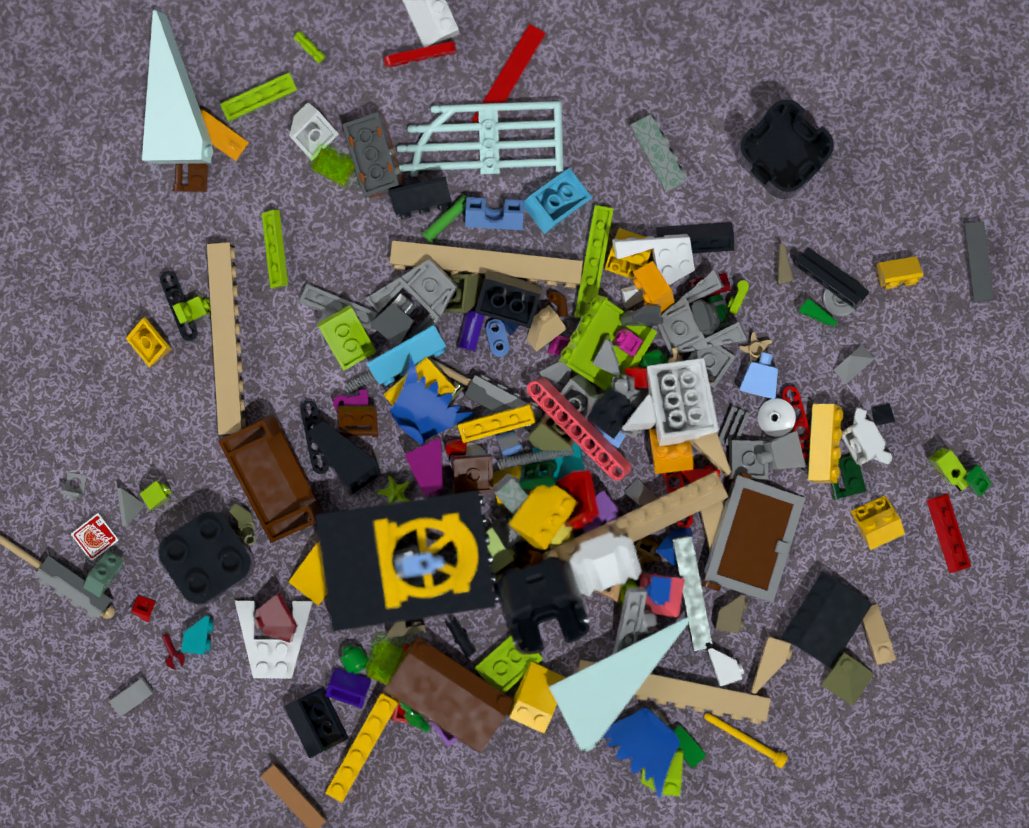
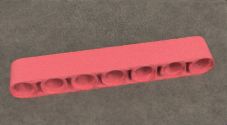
[527,377,631,481]

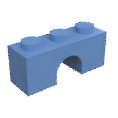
[465,197,524,230]

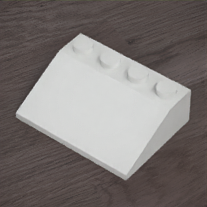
[646,358,719,446]

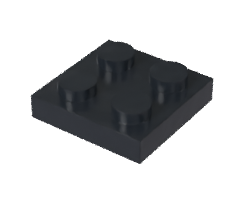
[586,386,636,439]

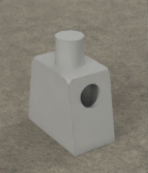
[757,431,806,470]

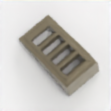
[777,243,794,286]

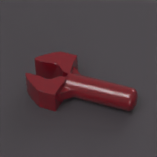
[162,634,185,670]

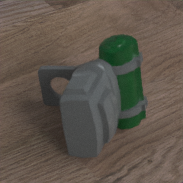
[691,294,733,335]

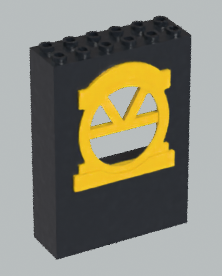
[315,491,499,632]

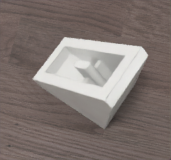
[622,394,656,431]

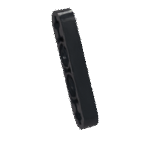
[160,271,198,342]
[301,401,330,474]

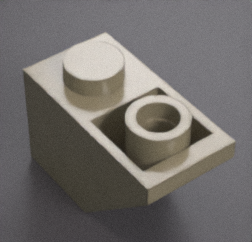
[715,595,748,634]

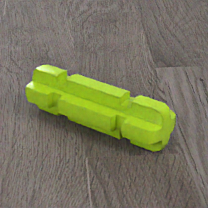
[294,31,325,63]

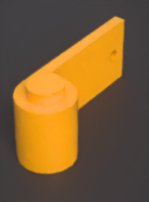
[200,109,249,161]

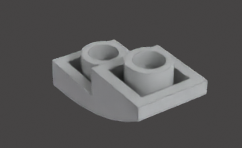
[109,677,154,717]

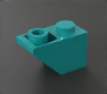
[181,616,214,655]

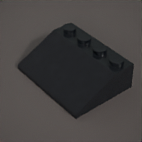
[781,571,872,669]

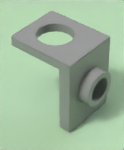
[60,472,87,501]

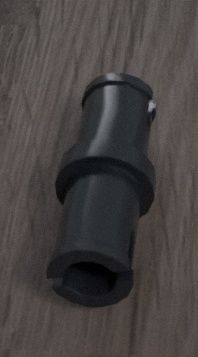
[446,619,477,658]

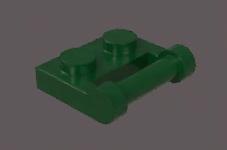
[831,456,867,500]
[519,460,557,490]

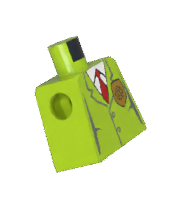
[928,447,968,492]

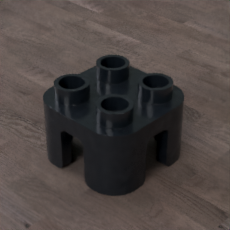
[737,99,834,199]
[158,511,255,604]
[497,556,590,655]

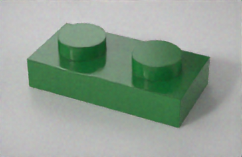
[965,465,992,498]

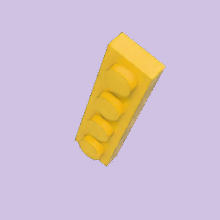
[457,403,537,443]

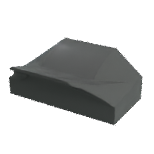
[621,305,663,327]

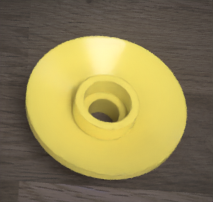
[550,517,574,549]

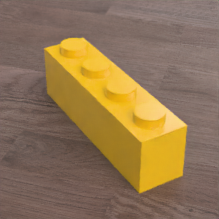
[808,404,843,483]

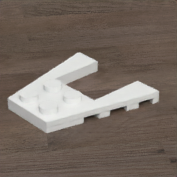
[612,234,695,309]
[235,601,313,679]

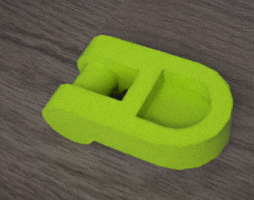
[727,280,749,315]

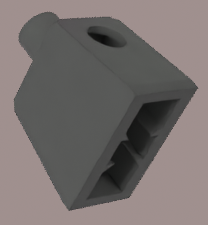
[370,299,416,346]

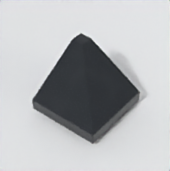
[871,404,895,426]

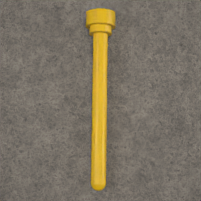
[704,713,789,769]

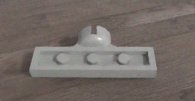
[299,284,377,332]
[588,375,649,414]
[613,587,657,654]

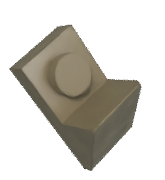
[387,621,427,638]

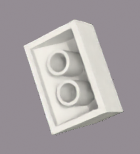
[403,0,459,47]

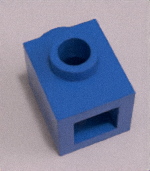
[647,576,672,606]

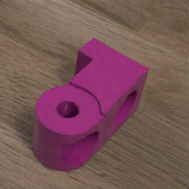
[333,389,370,411]

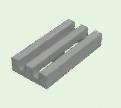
[719,406,750,446]

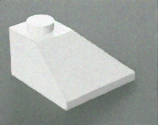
[289,103,339,161]

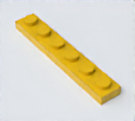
[326,692,399,803]

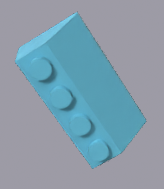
[367,325,447,386]

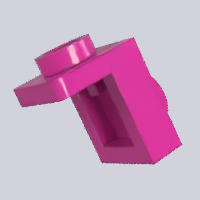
[613,328,643,357]

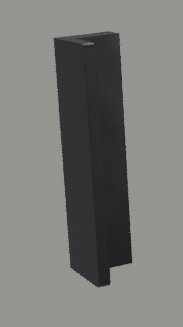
[656,222,734,254]
[794,248,869,310]

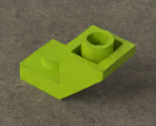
[173,296,211,324]

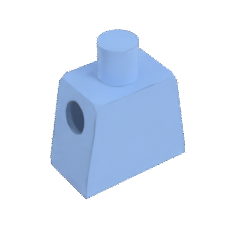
[739,352,778,399]
[395,553,443,578]

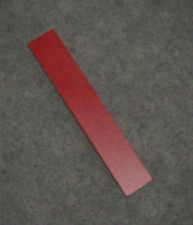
[472,24,546,123]

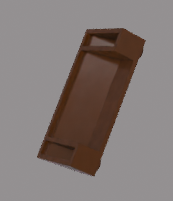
[218,414,324,543]
[384,637,514,754]

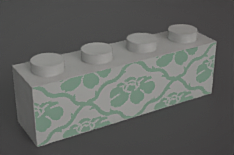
[630,114,687,194]
[491,474,530,516]

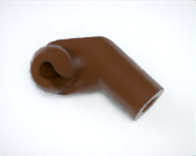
[548,291,568,317]

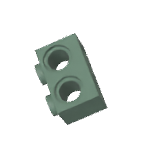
[83,550,124,598]

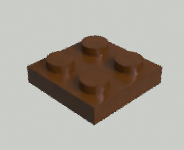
[453,454,494,494]

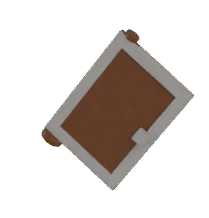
[701,472,805,603]

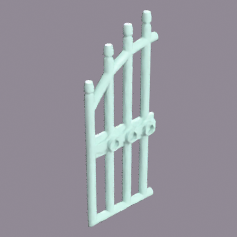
[397,101,563,177]

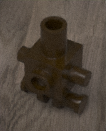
[633,535,661,569]

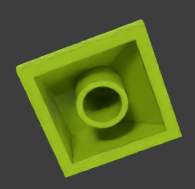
[641,750,683,796]

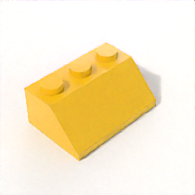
[383,356,456,406]
[508,485,578,549]

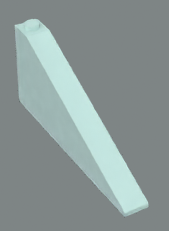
[142,10,213,164]
[549,617,690,752]

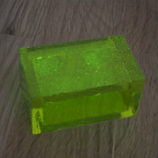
[311,148,356,188]
[366,641,403,684]

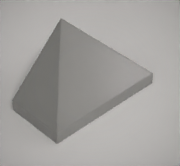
[593,334,621,376]
[834,345,874,384]
[539,362,572,384]
[624,478,658,507]
[117,488,144,527]

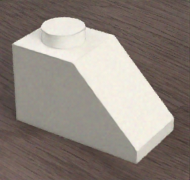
[707,648,744,686]

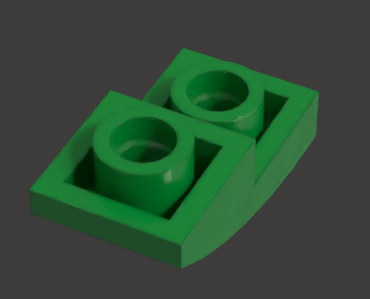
[672,725,706,768]

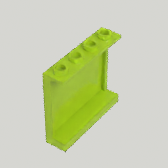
[559,295,657,391]

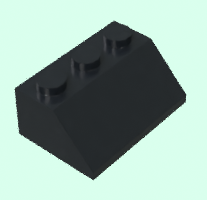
[390,176,452,220]
[475,270,542,328]
[284,686,349,759]

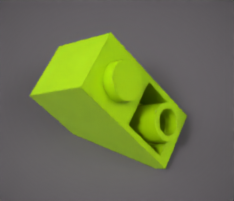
[140,481,172,511]

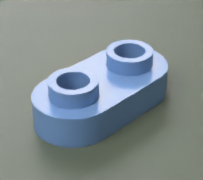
[486,319,509,357]

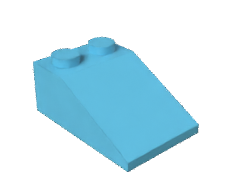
[524,168,593,234]

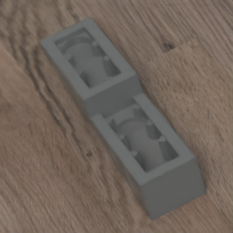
[964,221,993,303]

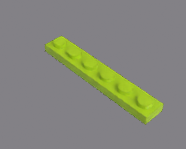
[574,205,614,319]

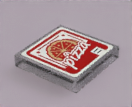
[68,510,123,564]

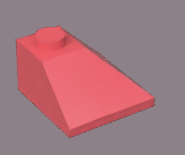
[639,573,685,618]

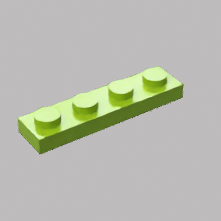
[220,73,298,122]
[261,210,288,289]

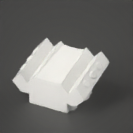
[842,408,892,465]
[570,532,641,597]

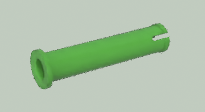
[421,194,467,244]

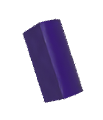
[457,311,485,353]
[326,667,372,709]

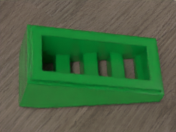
[797,299,837,328]

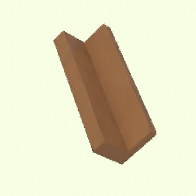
[261,763,327,828]

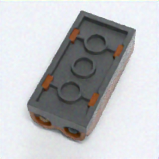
[342,112,402,198]

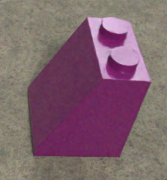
[405,438,443,498]

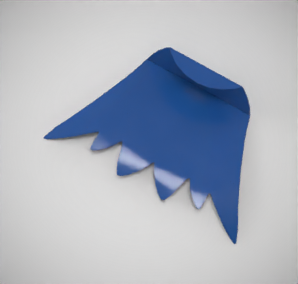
[390,359,476,446]
[601,708,680,800]

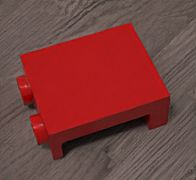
[556,470,599,529]

